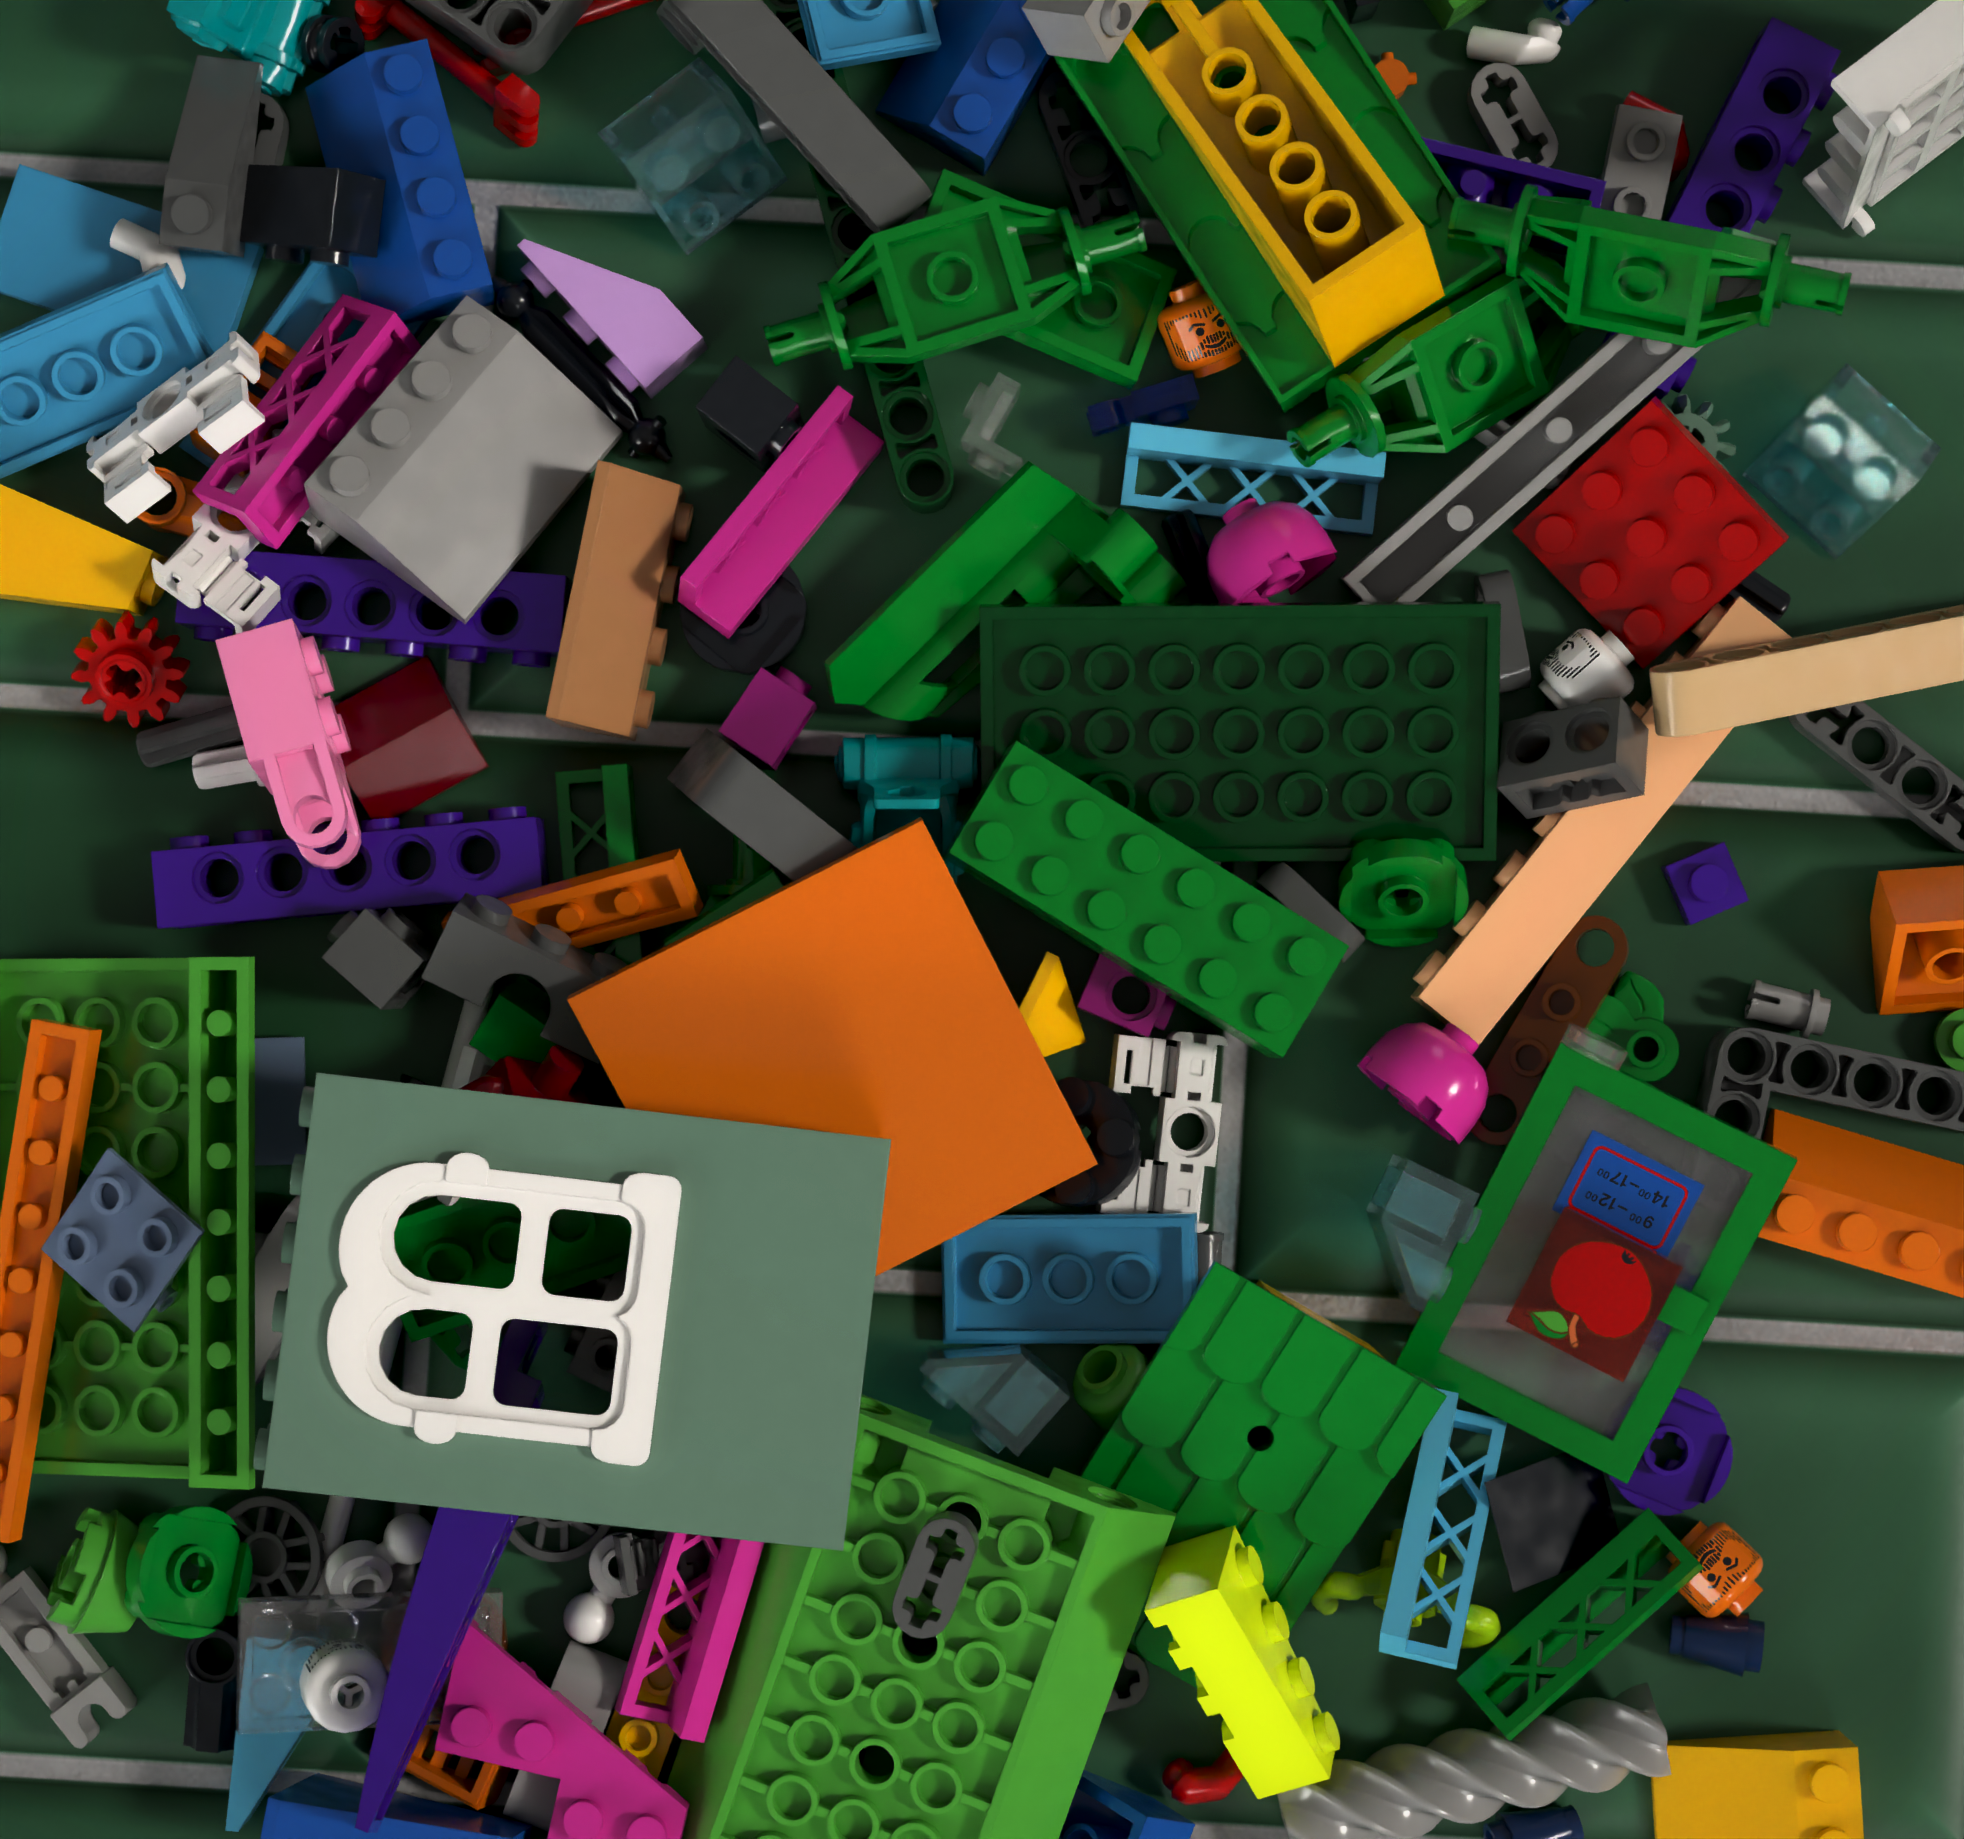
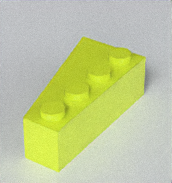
[1144,1525,1340,1799]

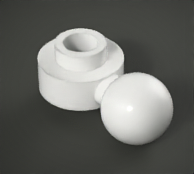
[323,1513,432,1608]
[563,1532,641,1644]

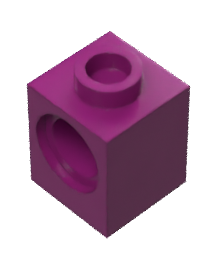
[719,666,818,771]
[1076,954,1177,1037]

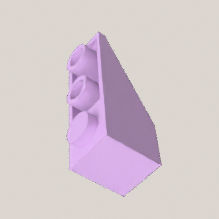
[517,239,708,399]

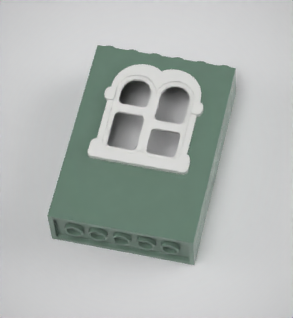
[253,1073,891,1551]

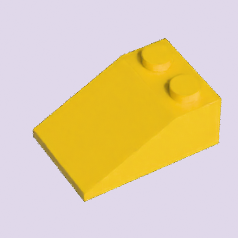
[1651,1730,1864,1839]

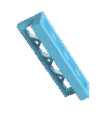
[1120,422,1387,537]
[1378,1388,1507,1670]

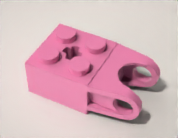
[215,618,361,870]

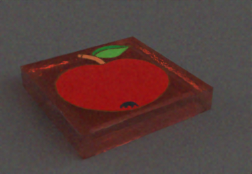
[1506,1205,1683,1382]

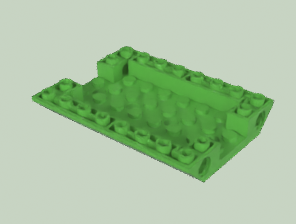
[667,1394,1177,1839]

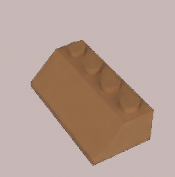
[545,460,693,741]

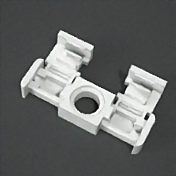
[86,331,265,524]
[151,429,339,634]
[1095,1031,1228,1233]

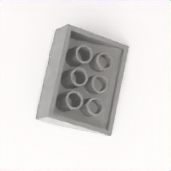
[304,295,623,624]

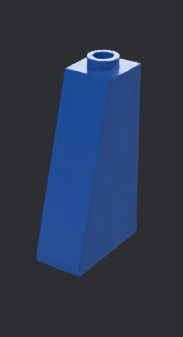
[260,1773,532,1839]

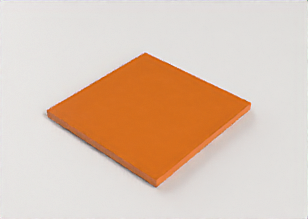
[567,817,1098,1276]

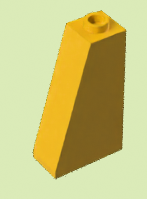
[0,484,168,616]

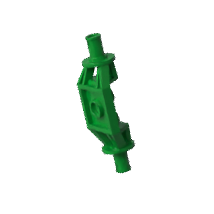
[1448,184,1852,348]
[763,195,1147,371]
[1287,256,1586,468]

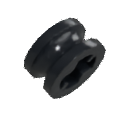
[301,14,365,73]

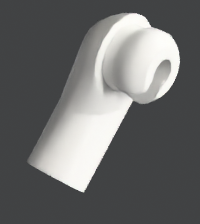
[1467,18,1562,65]
[110,218,186,290]

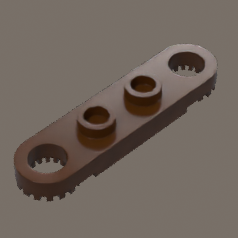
[1471,915,1629,1146]

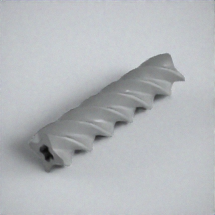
[1277,1682,1672,1839]

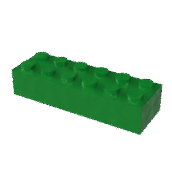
[942,741,1349,1058]

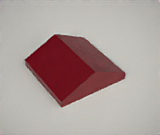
[334,655,489,819]

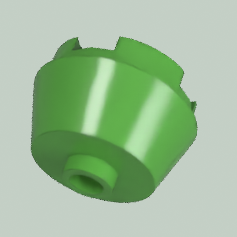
[46,1507,139,1634]

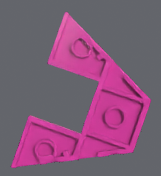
[434,1619,690,1839]

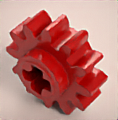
[71,611,191,728]

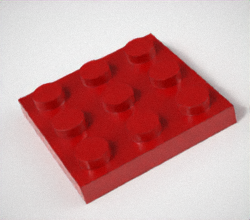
[1512,396,1789,669]

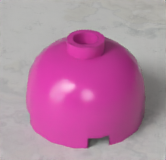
[1206,498,1337,604]
[1357,1022,1489,1145]

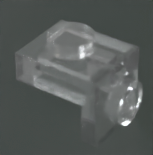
[961,372,1023,480]

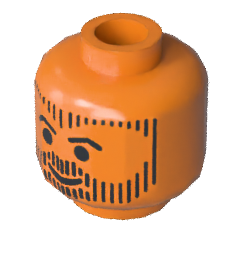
[1157,279,1242,379]
[1666,1521,1764,1618]

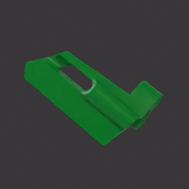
[824,461,1187,721]

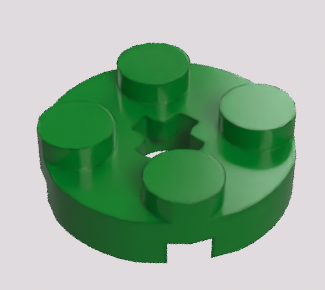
[1338,838,1469,947]
[124,1505,253,1639]

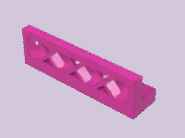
[193,294,422,550]
[678,385,884,639]
[615,1532,765,1743]

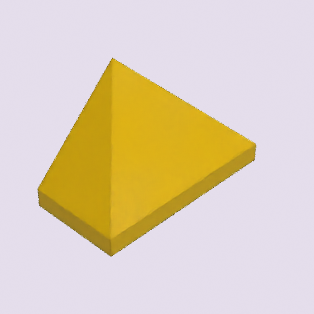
[1019,951,1086,1057]

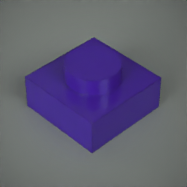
[1661,842,1749,926]

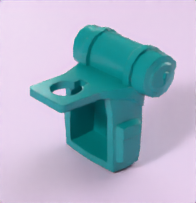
[166,0,331,97]
[834,734,981,885]

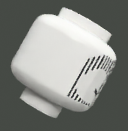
[1537,629,1635,710]
[299,1638,389,1733]

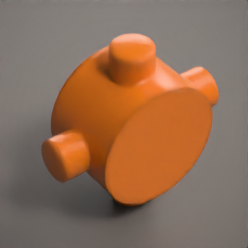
[1375,52,1417,100]

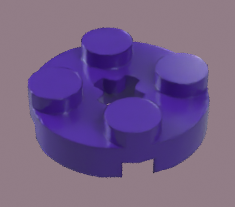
[1602,1386,1733,1516]

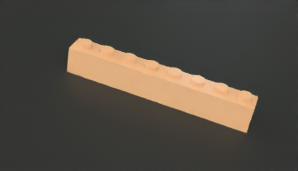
[1410,596,1792,1045]

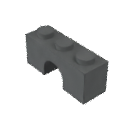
[421,893,627,1064]

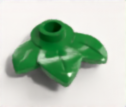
[1578,971,1680,1082]

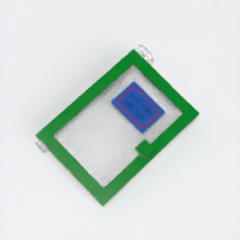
[1395,1023,1798,1484]

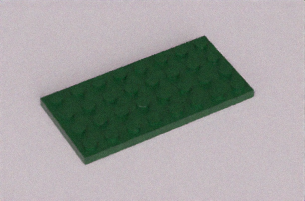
[980,601,1501,862]

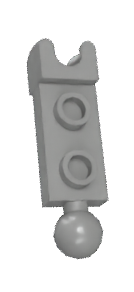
[0,1544,137,1749]

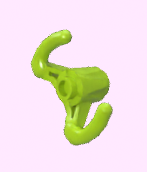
[1310,1528,1501,1649]

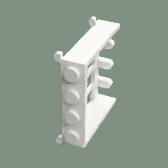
[1802,0,1964,237]

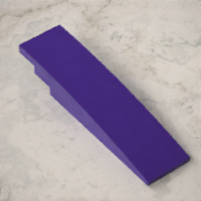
[355,1319,548,1833]

